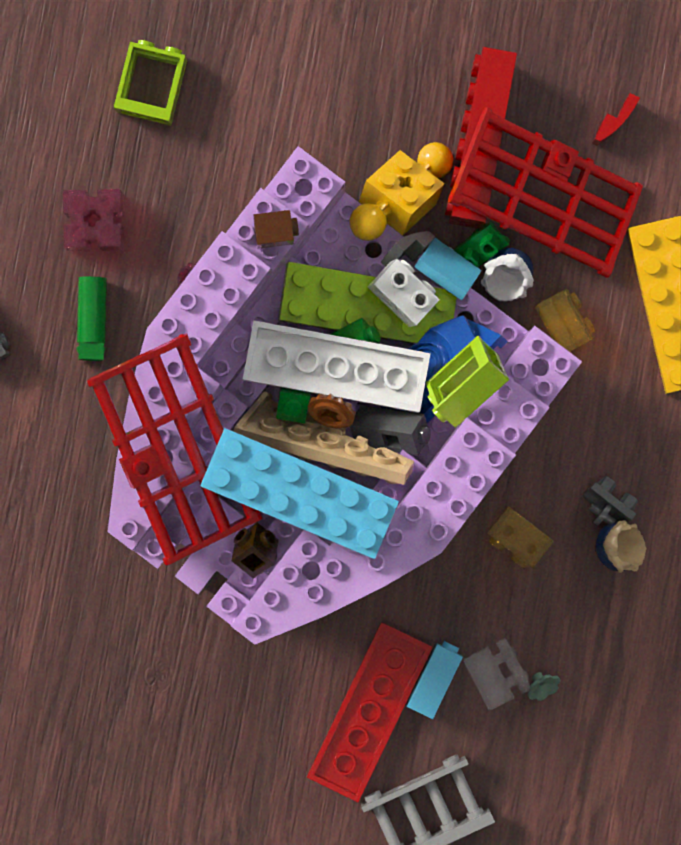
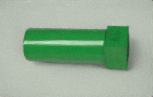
[76,276,107,361]

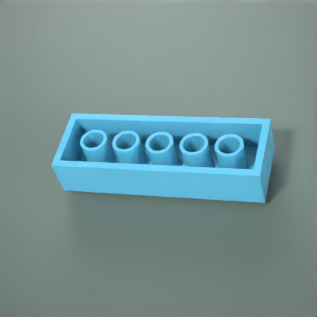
[200,428,399,559]

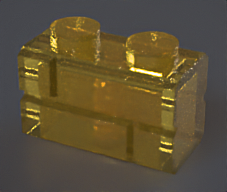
[535,289,595,352]

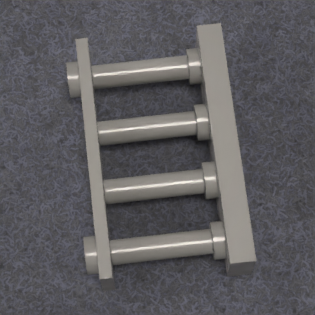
[361,754,495,845]

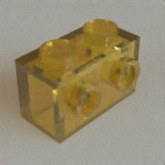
[486,506,554,569]

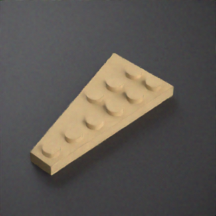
[233,391,414,485]

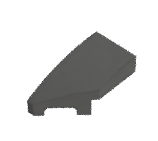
[381,231,435,267]

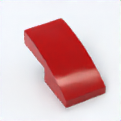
[592,93,640,146]

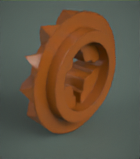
[308,393,356,429]

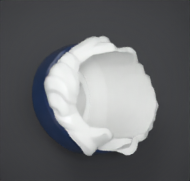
[481,248,534,301]

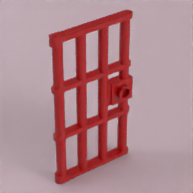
[448,107,643,278]
[87,333,263,565]

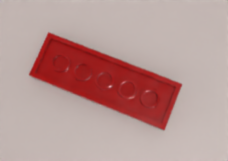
[307,622,433,802]

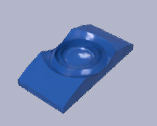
[380,315,476,412]

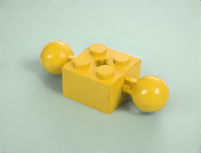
[349,142,454,241]

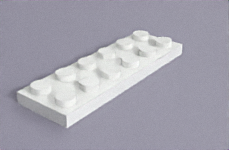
[243,321,431,413]

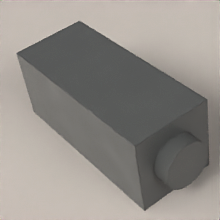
[349,405,431,456]

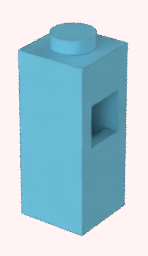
[406,641,463,719]

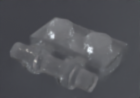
[463,638,530,711]

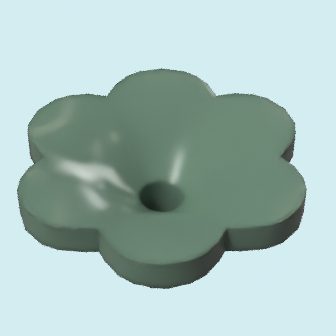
[527,672,561,701]

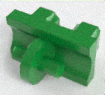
[454,221,510,267]

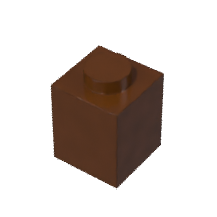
[253,210,299,249]

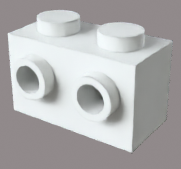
[368,259,440,327]

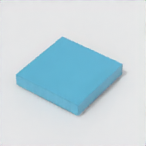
[414,238,482,300]

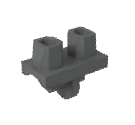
[582,476,638,526]

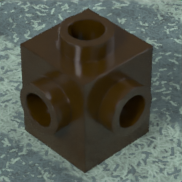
[231,522,279,579]

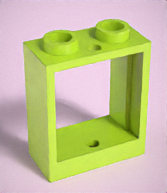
[114,40,187,126]
[426,336,509,428]

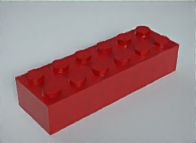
[445,47,517,229]

